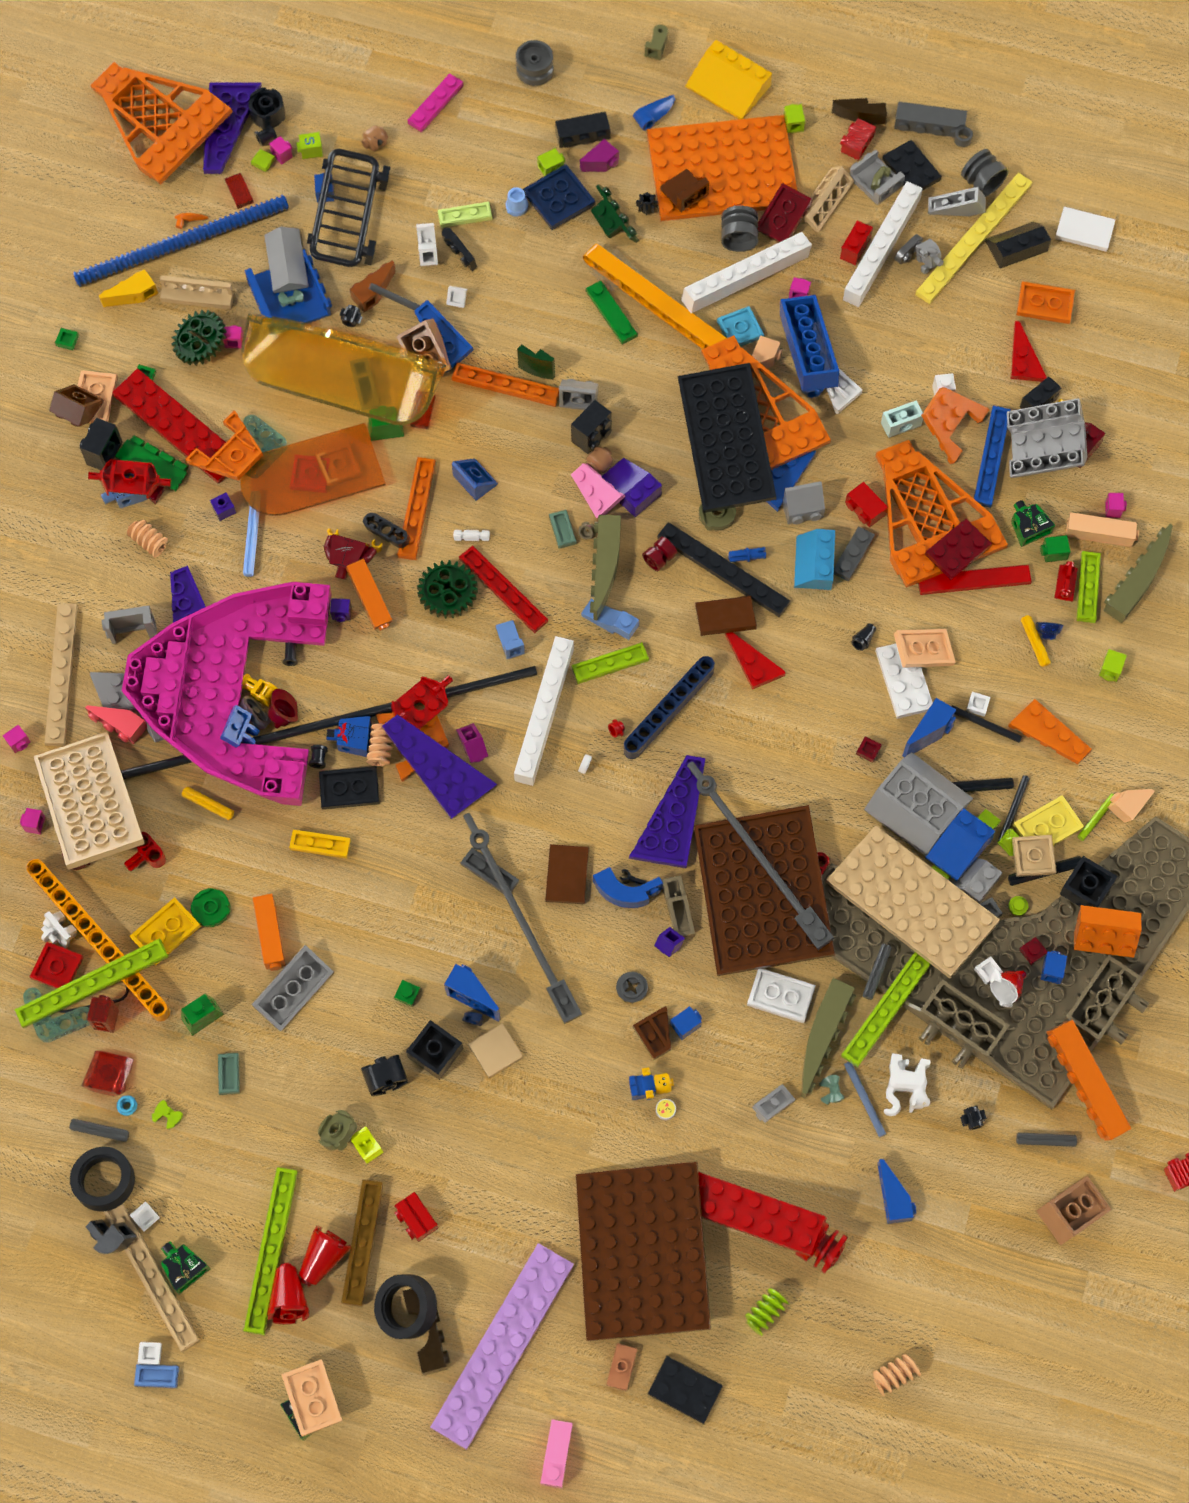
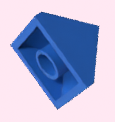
[452,459,498,501]

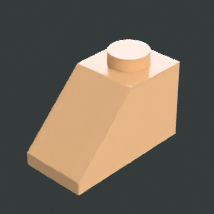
[752,336,782,372]
[1107,789,1155,823]

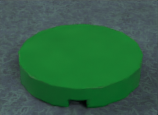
[191,888,231,927]

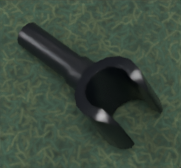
[619,869,647,885]

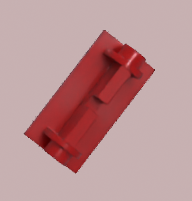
[1054,561,1078,602]

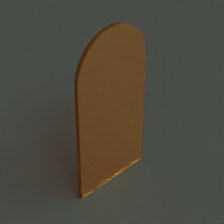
[240,423,386,516]

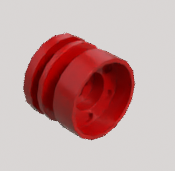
[795,1223,848,1274]

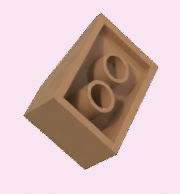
[396,319,451,385]
[1036,1176,1112,1246]

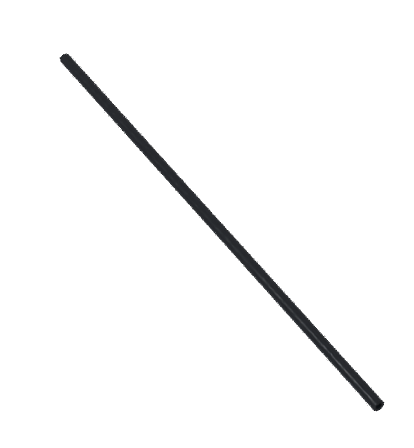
[121,666,537,780]

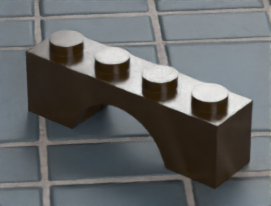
[402,1288,450,1376]

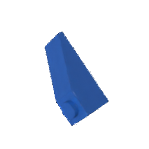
[877,1159,916,1224]

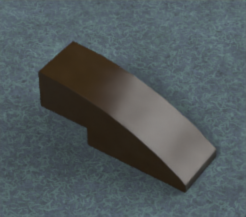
[832,98,887,125]

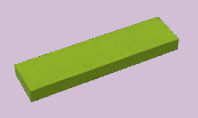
[1076,551,1101,623]
[571,642,649,684]

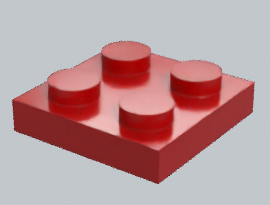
[29,942,84,989]

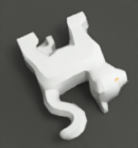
[884,1053,930,1116]

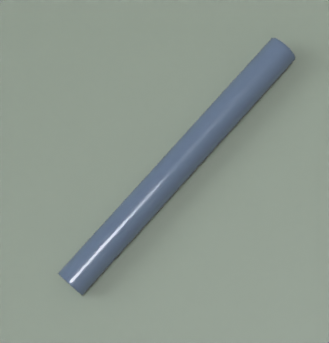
[844,1062,886,1138]

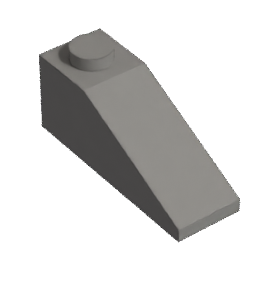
[928,187,986,216]

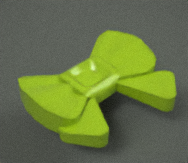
[152,1100,183,1129]

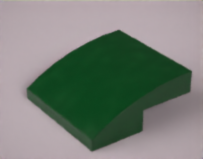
[517,344,555,379]

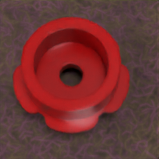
[608,719,625,738]

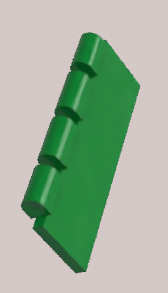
[115,435,189,492]

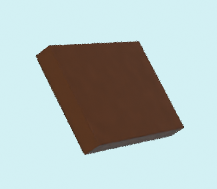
[695,596,757,636]
[545,844,589,905]

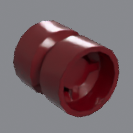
[642,537,677,572]

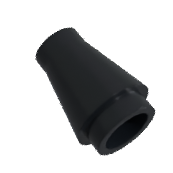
[851,623,876,651]

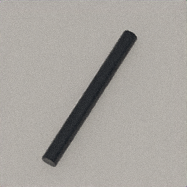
[951,705,1022,743]
[997,775,1030,846]

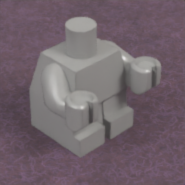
[916,239,943,274]

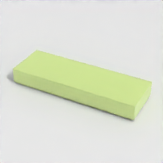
[437,202,492,228]

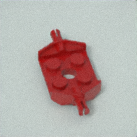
[88,459,171,499]
[391,675,453,730]

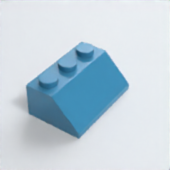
[794,529,835,590]

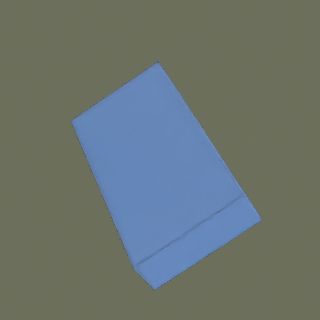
[134,1364,179,1388]

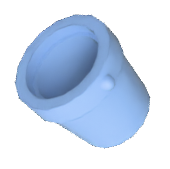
[506,187,528,216]

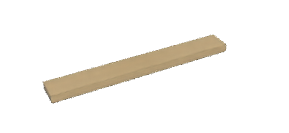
[103,1204,200,1352]

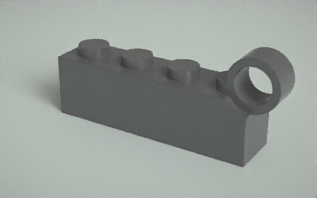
[894,101,973,147]

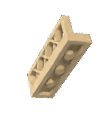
[799,166,854,232]
[160,275,234,310]

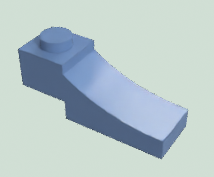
[581,599,639,640]

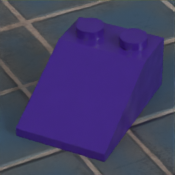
[602,458,662,517]

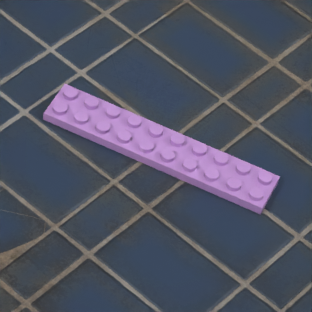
[430,1243,574,1450]

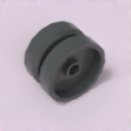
[516,40,554,86]

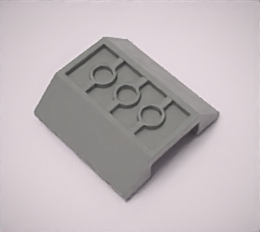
[1007,398,1087,478]
[864,752,973,857]

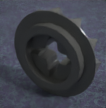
[616,972,648,1004]

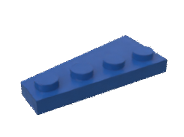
[414,300,474,373]
[766,450,816,512]

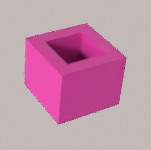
[269,136,293,165]
[789,277,811,298]
[223,325,244,349]
[1105,493,1127,518]
[2,725,31,753]
[20,808,45,835]

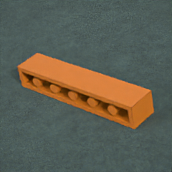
[1046,1019,1132,1141]

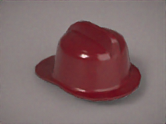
[268,689,298,729]

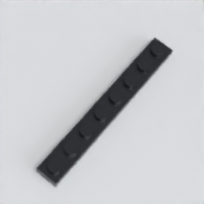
[657,522,790,617]

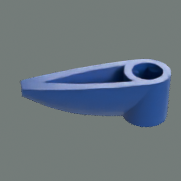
[633,95,676,131]

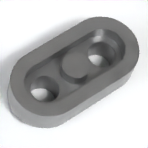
[895,234,923,264]
[239,696,271,729]

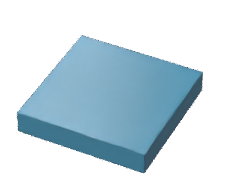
[717,306,764,347]

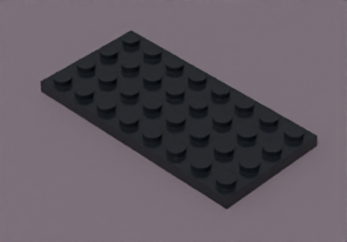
[677,363,776,513]

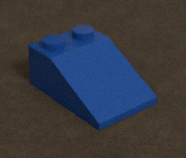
[902,698,956,758]
[926,808,995,881]
[444,964,500,1022]

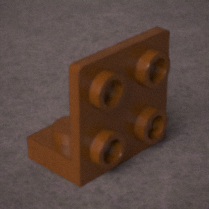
[660,169,710,212]

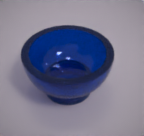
[1036,622,1063,640]

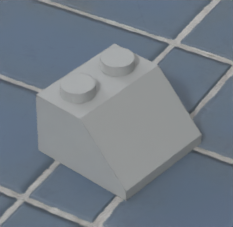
[559,379,598,410]
[783,481,825,525]
[949,858,1003,904]

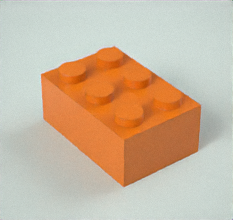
[1074,905,1142,958]

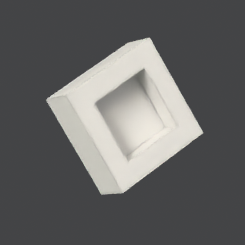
[446,286,467,308]
[966,692,990,717]
[974,957,1003,985]
[130,1201,160,1231]
[138,1342,162,1365]

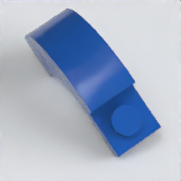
[593,867,663,908]

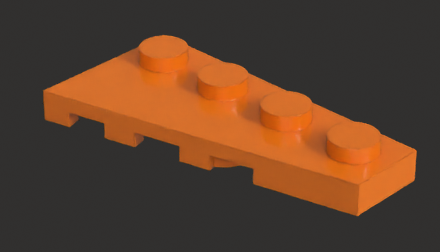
[1008,699,1092,764]

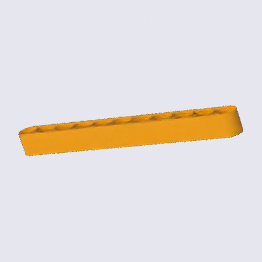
[583,244,727,349]
[27,859,170,1022]

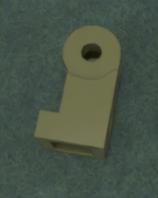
[644,25,668,60]

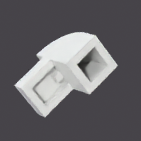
[416,223,438,266]

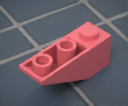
[85,705,147,745]

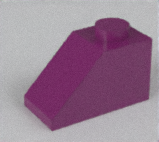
[580,139,619,172]
[456,723,489,763]

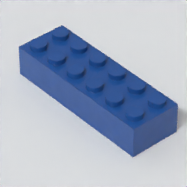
[780,295,840,391]

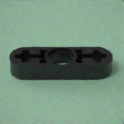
[363,513,410,548]

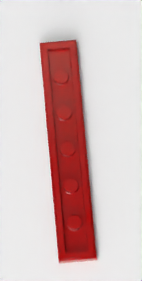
[459,545,548,633]
[918,565,1032,595]

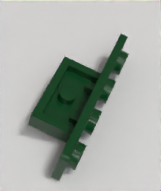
[590,184,639,243]

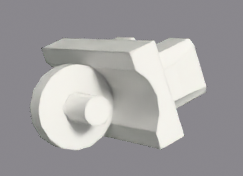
[41,911,77,948]

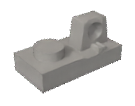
[752,1084,796,1123]

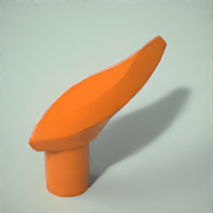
[174,213,208,229]

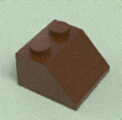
[49,384,104,427]

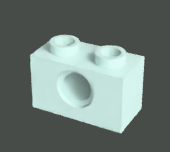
[881,400,923,438]

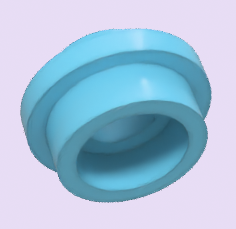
[117,1095,137,1116]

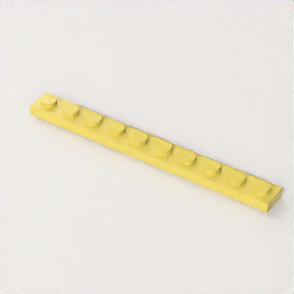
[915,173,1032,304]

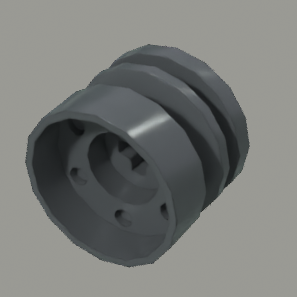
[961,149,1009,197]
[721,205,758,252]

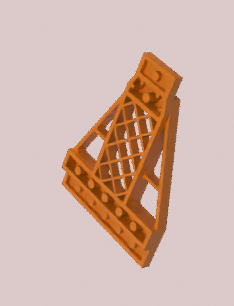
[90,62,233,185]
[701,335,831,470]
[875,440,1008,588]

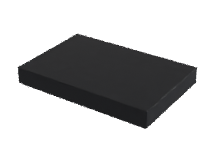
[319,766,380,810]

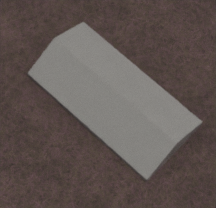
[264,226,309,293]
[251,945,334,1031]

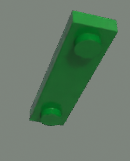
[586,280,637,344]

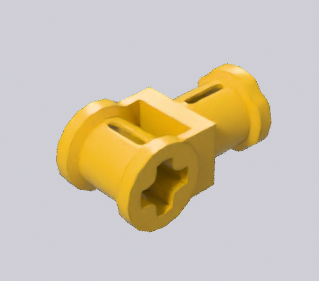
[242,673,278,707]

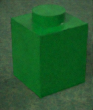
[1040,535,1071,562]

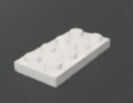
[875,644,933,719]

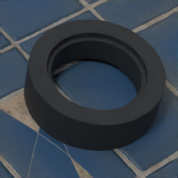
[70,1147,135,1212]
[374,1274,437,1339]

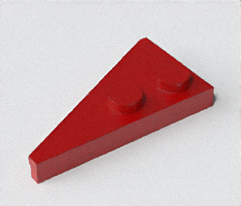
[1010,321,1047,382]
[725,632,786,690]

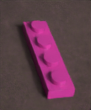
[408,73,463,132]

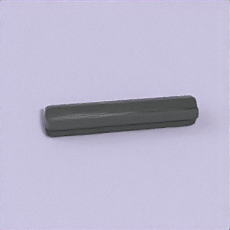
[863,944,892,1000]
[69,1119,129,1142]
[1016,1133,1077,1147]

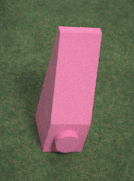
[541,1420,573,1489]

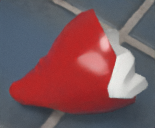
[990,969,1027,1007]

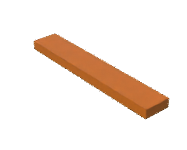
[452,362,559,407]
[397,457,436,560]

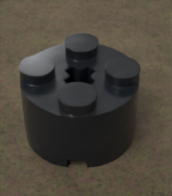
[248,87,286,129]
[361,1055,408,1096]

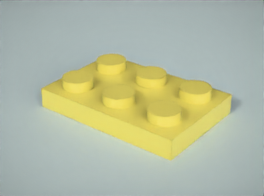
[1013,795,1084,846]

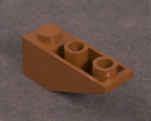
[350,260,396,313]

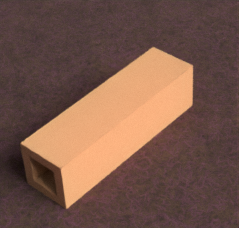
[1065,512,1139,547]

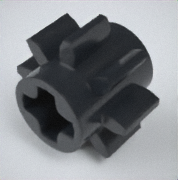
[636,192,658,215]
[339,305,363,327]
[960,1106,987,1130]

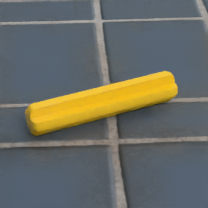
[1021,615,1051,667]
[181,787,234,820]

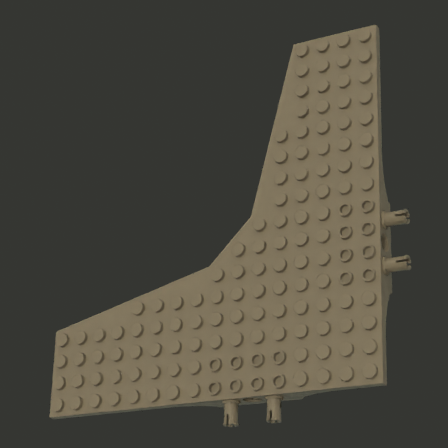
[822,816,1189,1110]

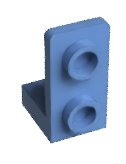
[496,620,525,659]

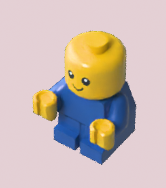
[629,1067,674,1101]

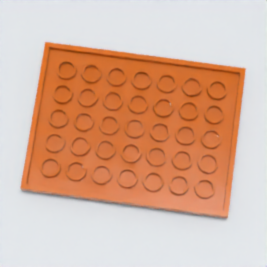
[647,115,797,221]

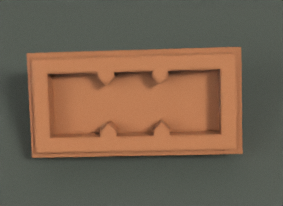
[606,1343,637,1391]

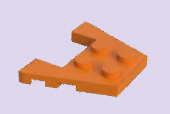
[921,387,989,464]
[185,411,263,481]
[376,713,449,782]

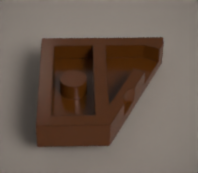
[633,1006,671,1060]

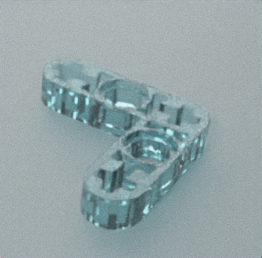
[243,415,287,479]
[23,987,94,1043]

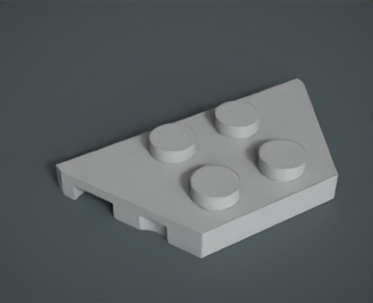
[90,672,138,712]

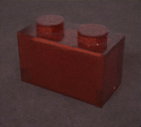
[87,995,119,1033]

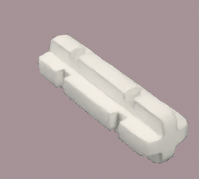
[453,530,490,541]

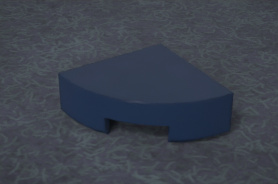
[462,1012,483,1026]

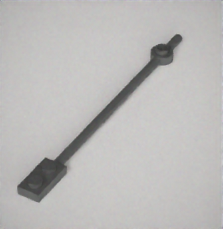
[687,761,834,950]
[463,813,582,1024]

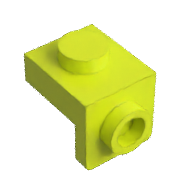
[350,1127,384,1164]

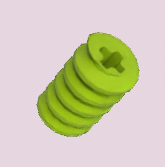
[745,1288,789,1336]

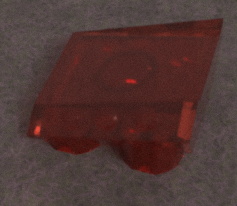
[81,1051,134,1096]

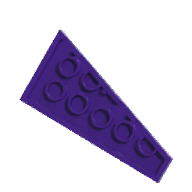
[203,82,262,174]
[170,565,206,623]
[381,715,497,819]
[629,755,706,868]

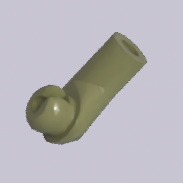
[871,166,891,190]

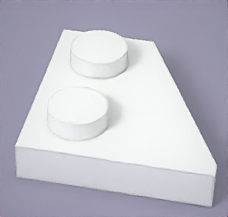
[826,369,862,414]

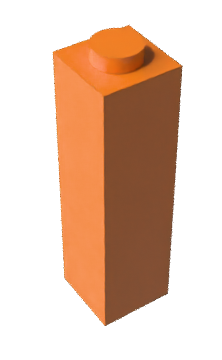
[346,559,392,631]
[253,893,286,971]

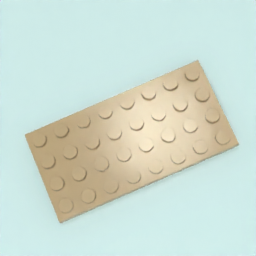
[34,732,145,870]
[826,826,1000,979]

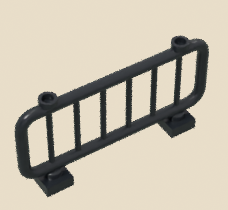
[306,149,391,267]

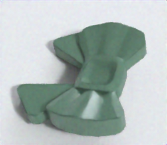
[278,290,304,307]
[819,1075,844,1105]

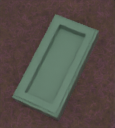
[549,510,576,549]
[218,1053,240,1095]

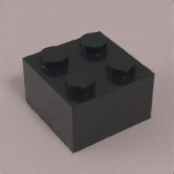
[571,400,612,454]
[80,418,123,470]
[1060,856,1118,907]
[406,1020,464,1080]

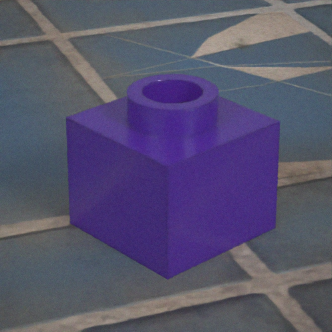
[210,493,236,521]
[330,598,352,622]
[654,927,685,957]

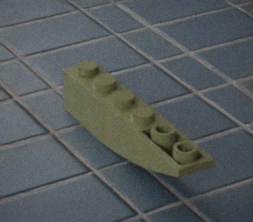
[590,515,621,620]
[1103,524,1173,623]
[801,978,856,1098]

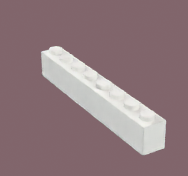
[843,182,923,307]
[681,232,812,313]
[514,636,574,786]

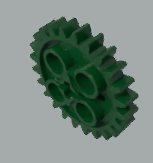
[171,310,227,366]
[417,560,478,619]

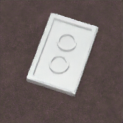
[1055,207,1115,252]
[747,969,816,1024]

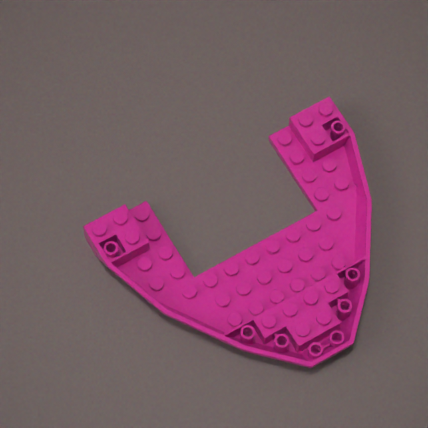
[122,582,332,806]

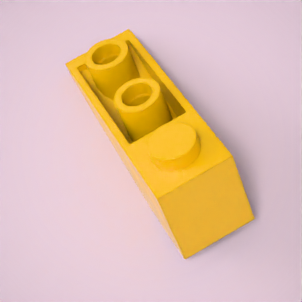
[98,269,158,307]

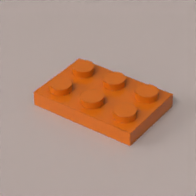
[1016,281,1075,324]

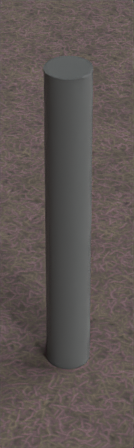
[369,283,420,311]

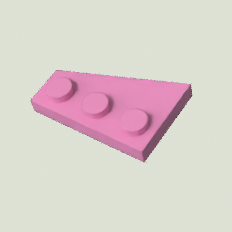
[571,463,625,518]

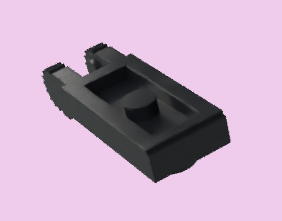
[442,227,477,271]

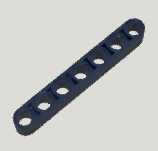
[624,656,715,759]

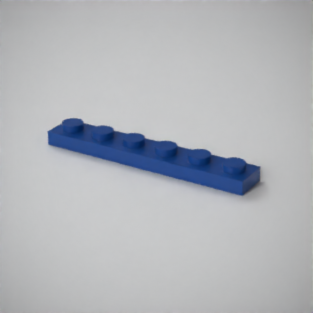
[974,406,1011,508]

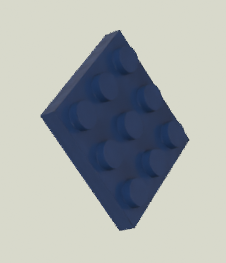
[523,164,596,230]

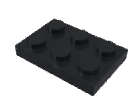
[882,139,942,191]
[647,1356,723,1425]

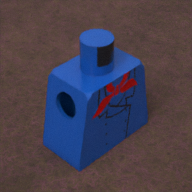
[327,716,372,757]

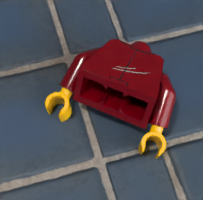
[323,528,382,580]

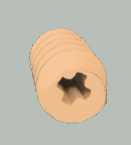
[126,519,168,558]
[366,724,393,766]
[873,1354,921,1397]

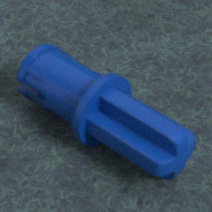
[728,547,766,562]

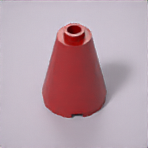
[299,1225,351,1287]
[267,1263,309,1325]

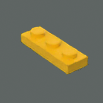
[289,830,351,859]

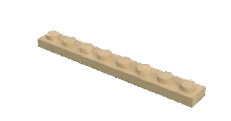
[45,604,78,746]

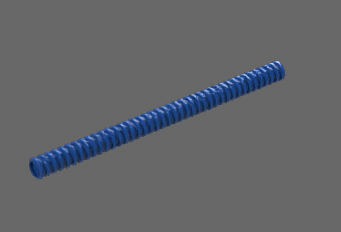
[73,194,289,287]

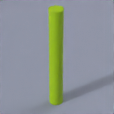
[1077,793,1114,841]

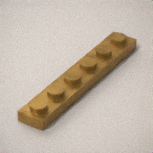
[341,1179,383,1307]

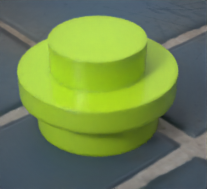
[1008,896,1028,916]

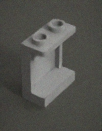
[850,150,905,205]
[102,606,157,644]

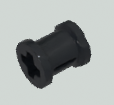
[254,124,277,146]
[308,745,328,769]

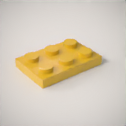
[129,897,201,965]

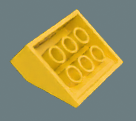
[685,40,772,119]

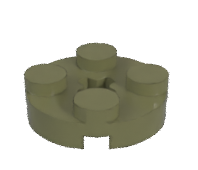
[699,504,736,531]
[318,1110,358,1151]

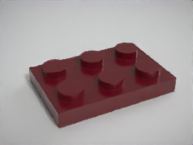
[757,183,813,242]
[925,519,992,580]

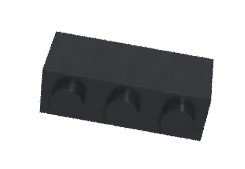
[555,111,610,148]

